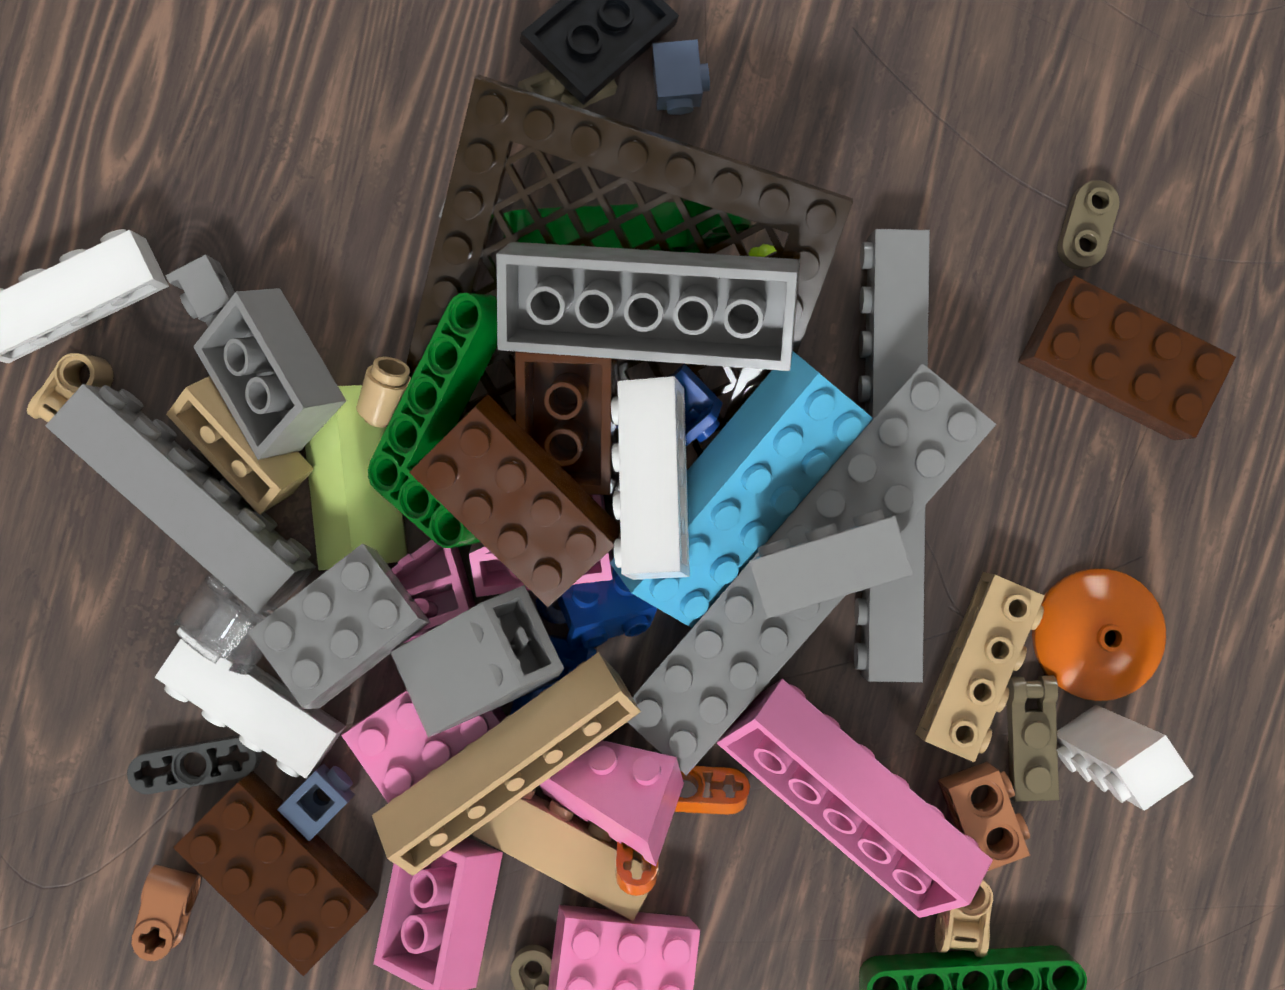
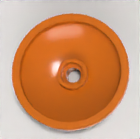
[1032,568,1166,701]

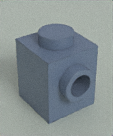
[652,39,710,115]

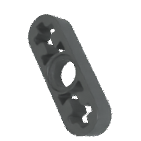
[127,735,262,794]

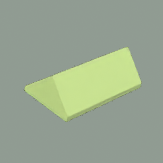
[305,385,407,570]

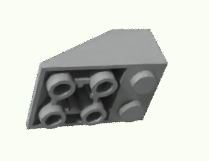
[391,585,564,738]

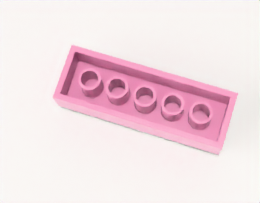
[717,679,993,918]

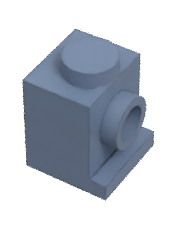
[277,764,355,841]

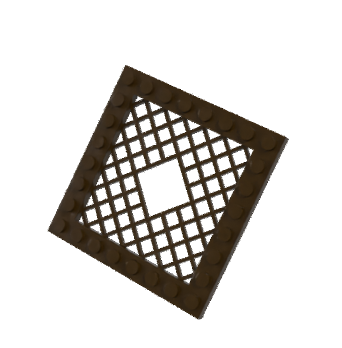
[406,75,853,503]

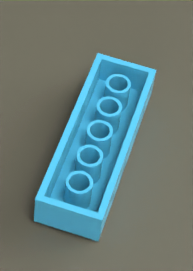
[610,351,873,628]

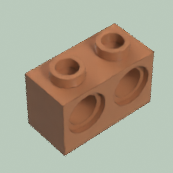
[938,762,1030,871]

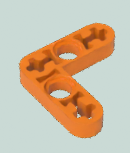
[616,766,750,896]

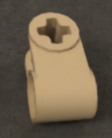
[27,353,113,422]
[935,878,993,957]

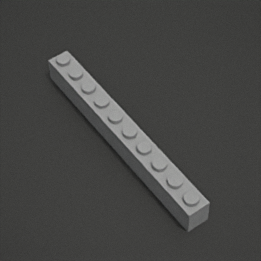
[854,229,930,682]

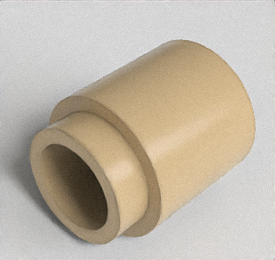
[356,357,411,428]

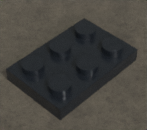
[520,0,679,105]

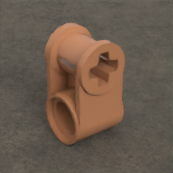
[131,865,201,961]

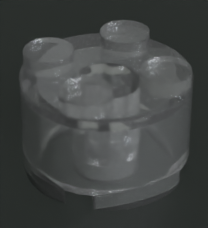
[173,574,278,675]

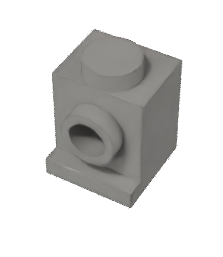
[165,254,235,327]

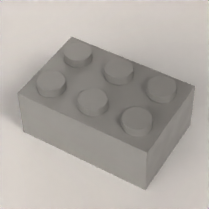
[193,288,346,460]
[749,509,914,619]
[248,543,430,709]

